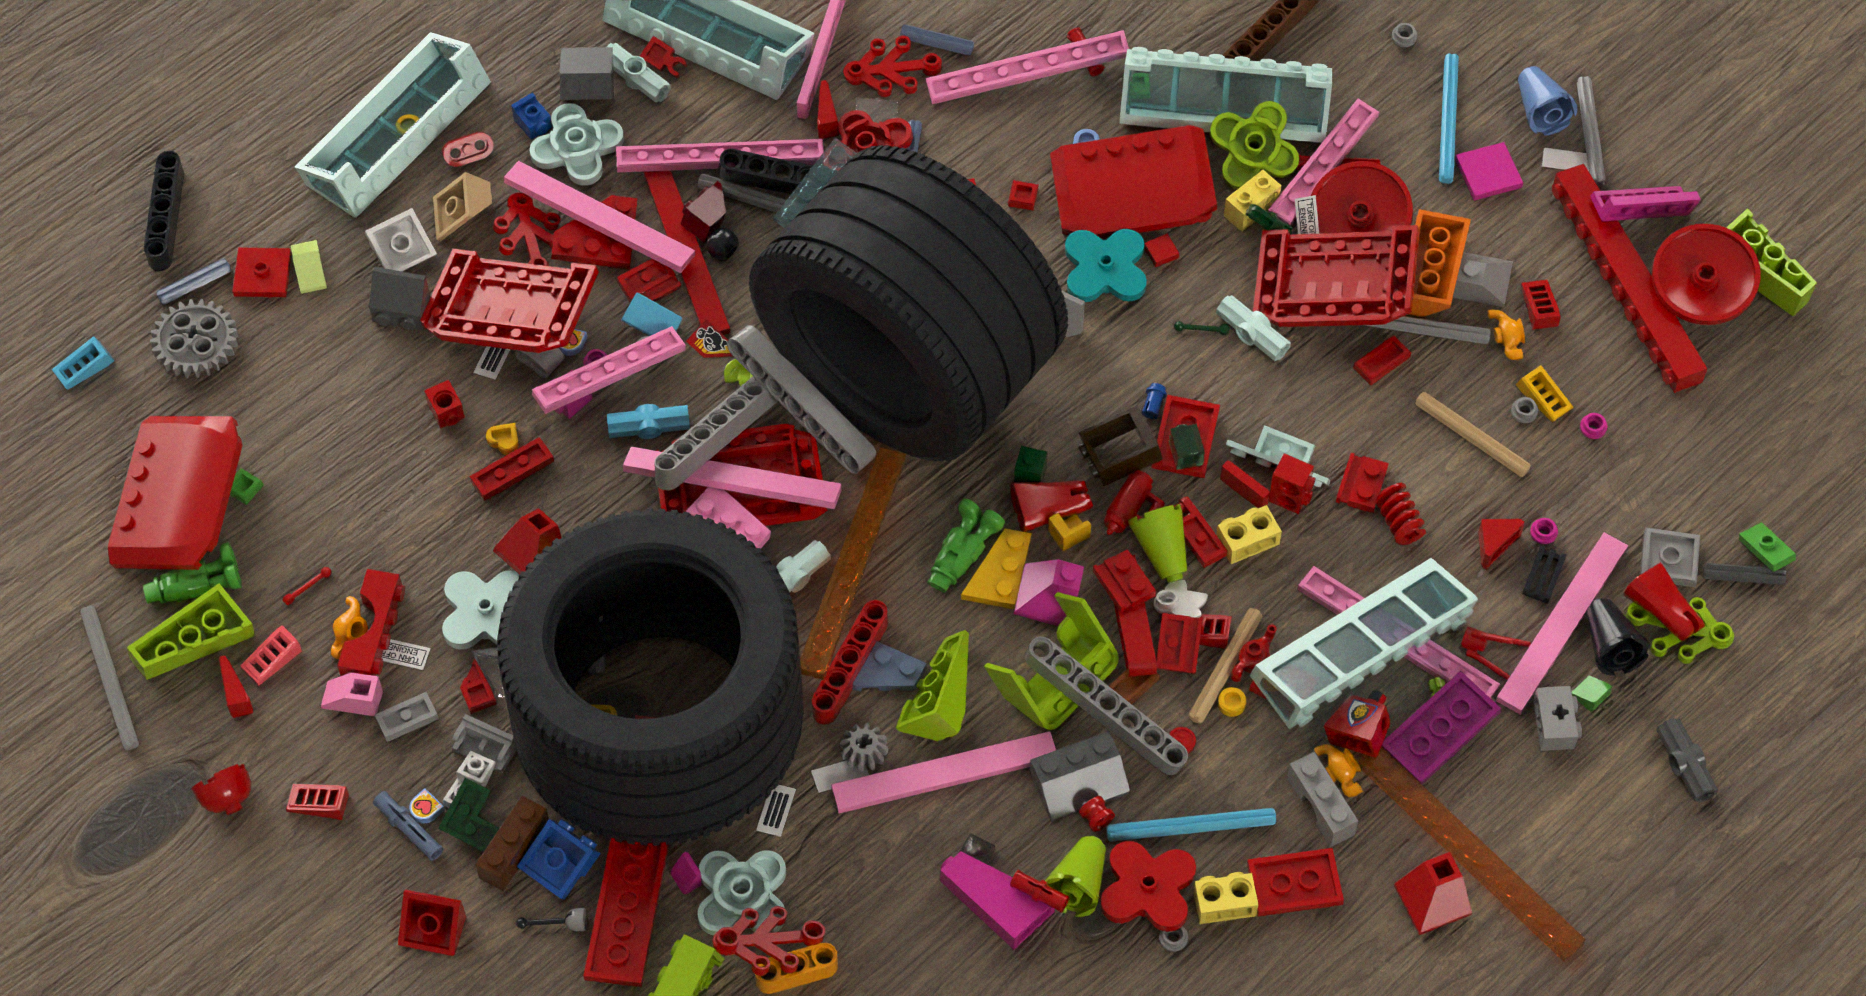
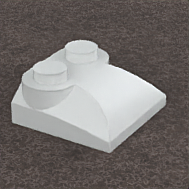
[365,208,437,272]

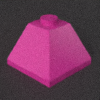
[1013,559,1084,626]

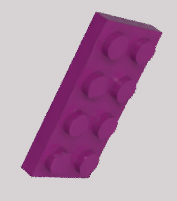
[1381,671,1501,786]

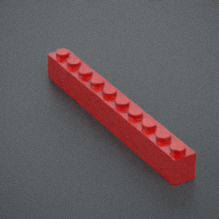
[1552,163,1707,393]

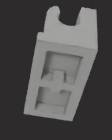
[452,714,517,774]

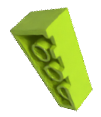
[1726,208,1817,316]
[127,583,255,680]
[648,934,725,996]

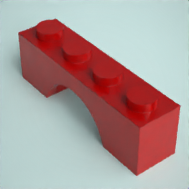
[337,569,405,676]

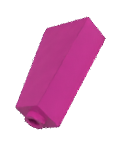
[940,852,1055,950]

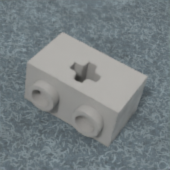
[1533,686,1582,751]

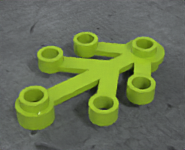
[1626,597,1734,664]

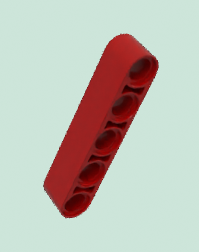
[1107,555,1157,677]
[812,600,888,725]

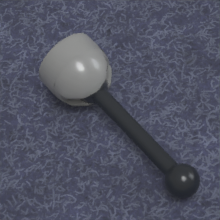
[516,908,587,932]

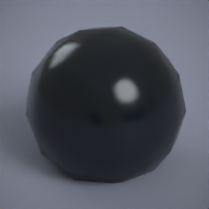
[706,228,739,261]

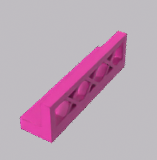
[1590,186,1701,221]

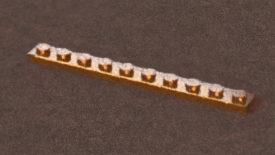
[800,448,906,680]
[1358,747,1586,961]

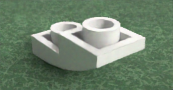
[443,751,496,808]

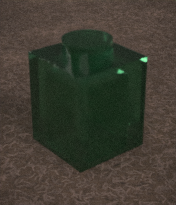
[1169,424,1205,470]

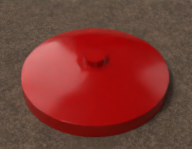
[1311,161,1413,234]
[1652,224,1761,325]

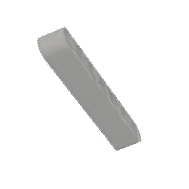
[727,325,876,474]
[654,376,778,490]
[1025,636,1188,775]

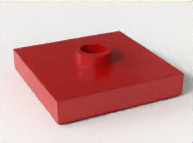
[232,247,292,297]

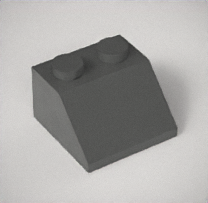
[560,47,614,100]
[369,267,430,331]

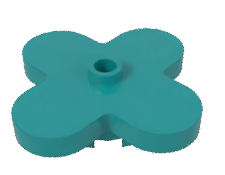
[1065,229,1147,302]

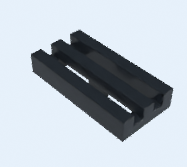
[1522,545,1567,603]

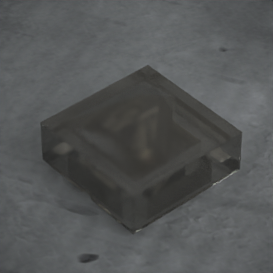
[959,833,995,864]

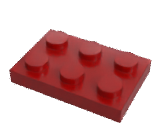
[1151,395,1220,479]
[1247,848,1344,917]

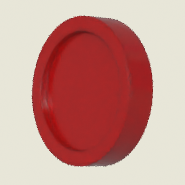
[1169,727,1196,753]

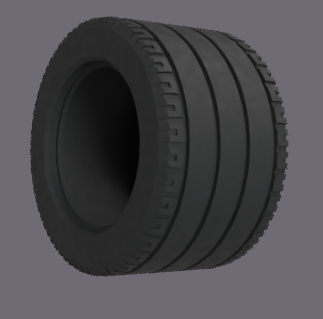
[748,145,1068,462]
[497,508,804,846]

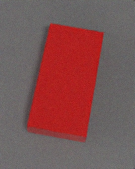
[1353,335,1411,386]
[1220,460,1270,508]

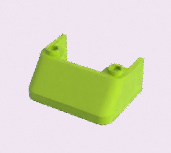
[984,592,1119,730]

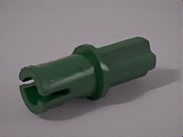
[1246,204,1293,235]

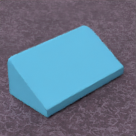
[621,293,682,336]

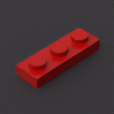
[469,437,554,501]

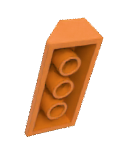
[1407,209,1471,317]

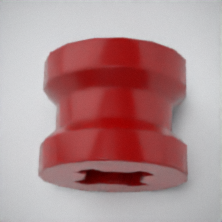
[1079,796,1115,832]

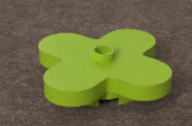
[1210,101,1299,189]

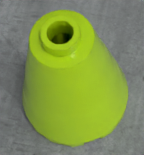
[1128,504,1187,583]
[1045,836,1106,917]

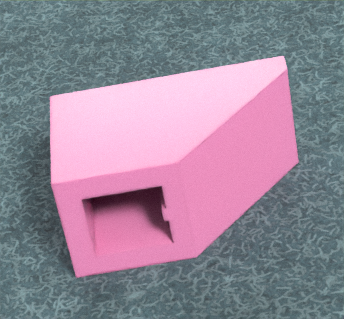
[321,673,383,716]

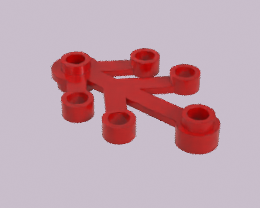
[843,36,942,97]
[493,192,560,266]
[712,906,825,976]

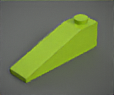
[896,630,969,741]

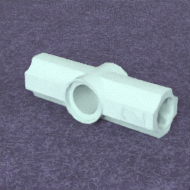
[606,43,671,102]
[1216,295,1291,361]
[776,540,831,593]

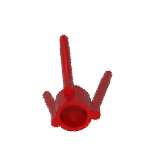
[1461,626,1531,680]

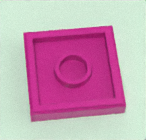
[1455,142,1523,201]

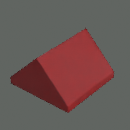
[398,890,466,956]

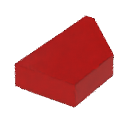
[460,658,497,714]

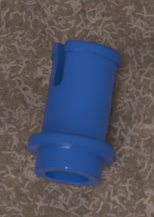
[1142,383,1167,419]

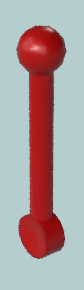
[282,567,332,605]

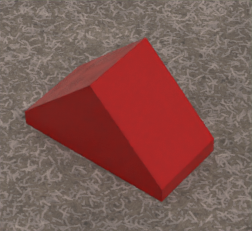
[1478,519,1525,570]

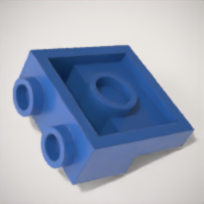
[517,819,601,900]

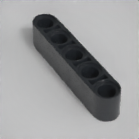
[718,149,838,199]
[144,150,184,271]

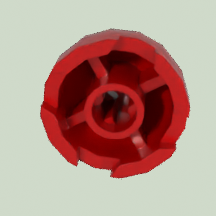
[191,763,251,816]

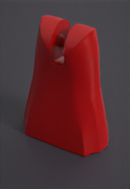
[1010,480,1093,532]
[1624,562,1705,641]

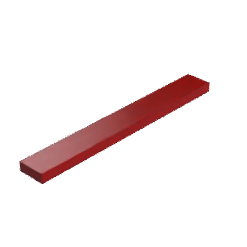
[643,171,731,335]

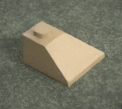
[433,172,492,241]

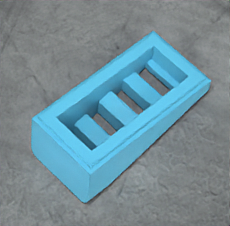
[52,336,115,390]

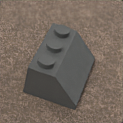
[1030,731,1130,822]

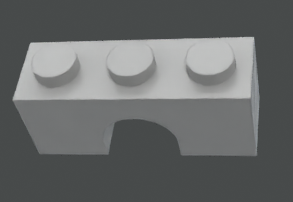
[1287,752,1358,847]

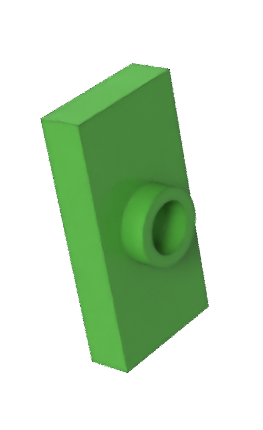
[1739,522,1796,572]

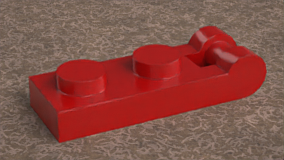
[1168,496,1228,568]

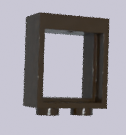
[1078,405,1163,486]

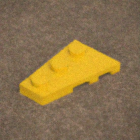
[961,528,1032,609]

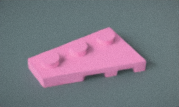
[686,487,771,549]

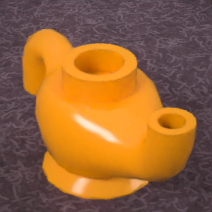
[1487,309,1525,360]
[331,596,368,660]
[1314,744,1363,798]

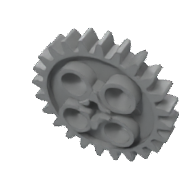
[150,299,239,378]

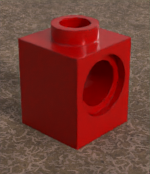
[424,380,465,429]

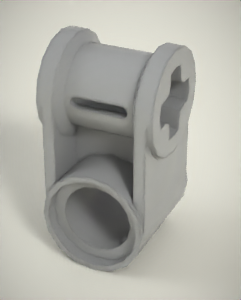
[515,348,565,378]

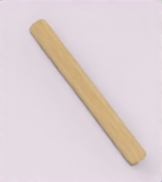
[1415,392,1531,477]
[1188,608,1262,724]

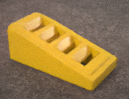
[1516,365,1574,423]

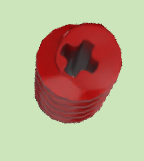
[1376,483,1426,545]

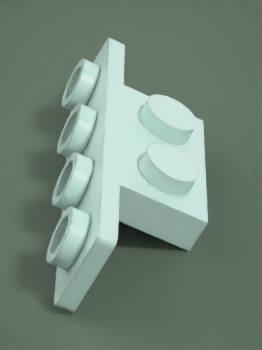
[1226,425,1331,488]

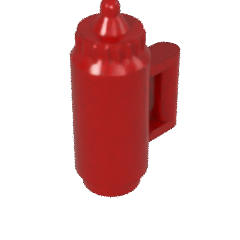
[1104,470,1165,535]

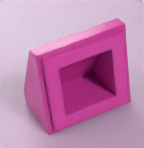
[671,852,702,895]

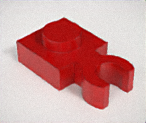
[640,36,687,78]

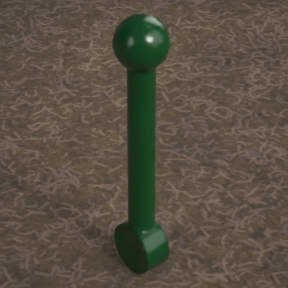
[1174,321,1230,335]

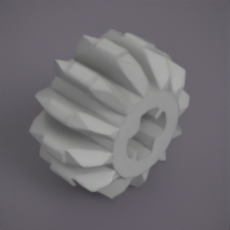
[840,723,888,772]

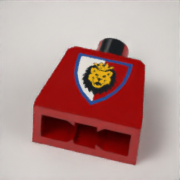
[1324,690,1390,758]

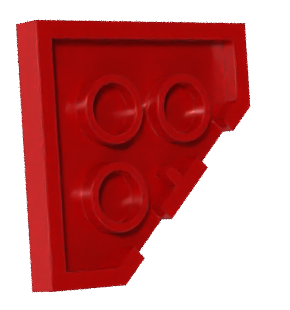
[551,195,638,269]

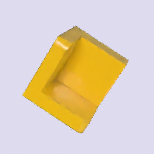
[1048,513,1091,551]

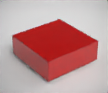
[1008,180,1039,211]
[1144,233,1179,267]

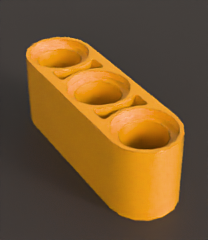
[755,943,838,994]

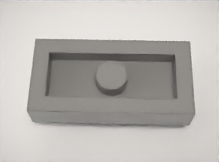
[375,692,439,742]

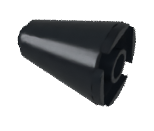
[1587,598,1650,676]

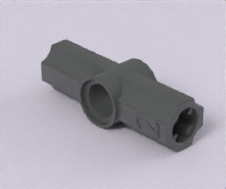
[1656,718,1718,803]

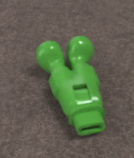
[927,498,1005,593]
[143,542,242,604]

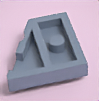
[852,641,927,691]

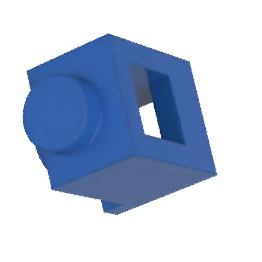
[511,92,552,140]

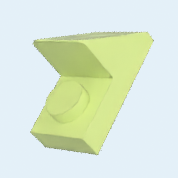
[291,240,327,294]

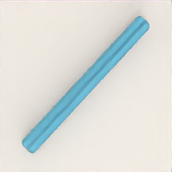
[1439,53,1459,184]
[1106,808,1276,841]

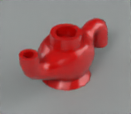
[1231,625,1277,682]

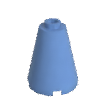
[1518,66,1577,135]

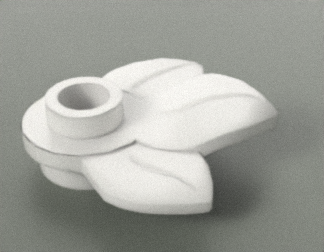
[1154,580,1208,618]

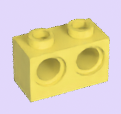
[1224,170,1281,232]
[1216,505,1282,564]
[1193,872,1258,924]

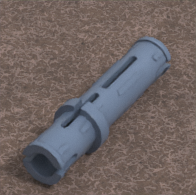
[373,791,444,861]

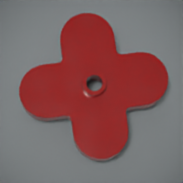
[823,110,913,171]
[1101,841,1196,932]

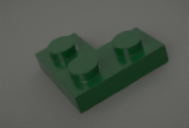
[438,778,500,852]

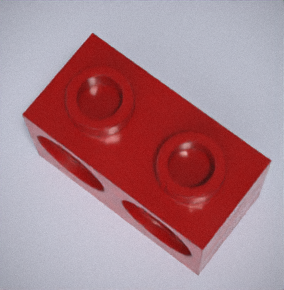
[1269,453,1316,514]

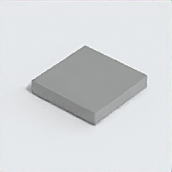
[1640,527,1700,587]

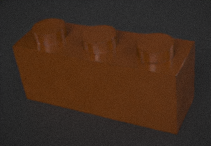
[475,796,549,891]

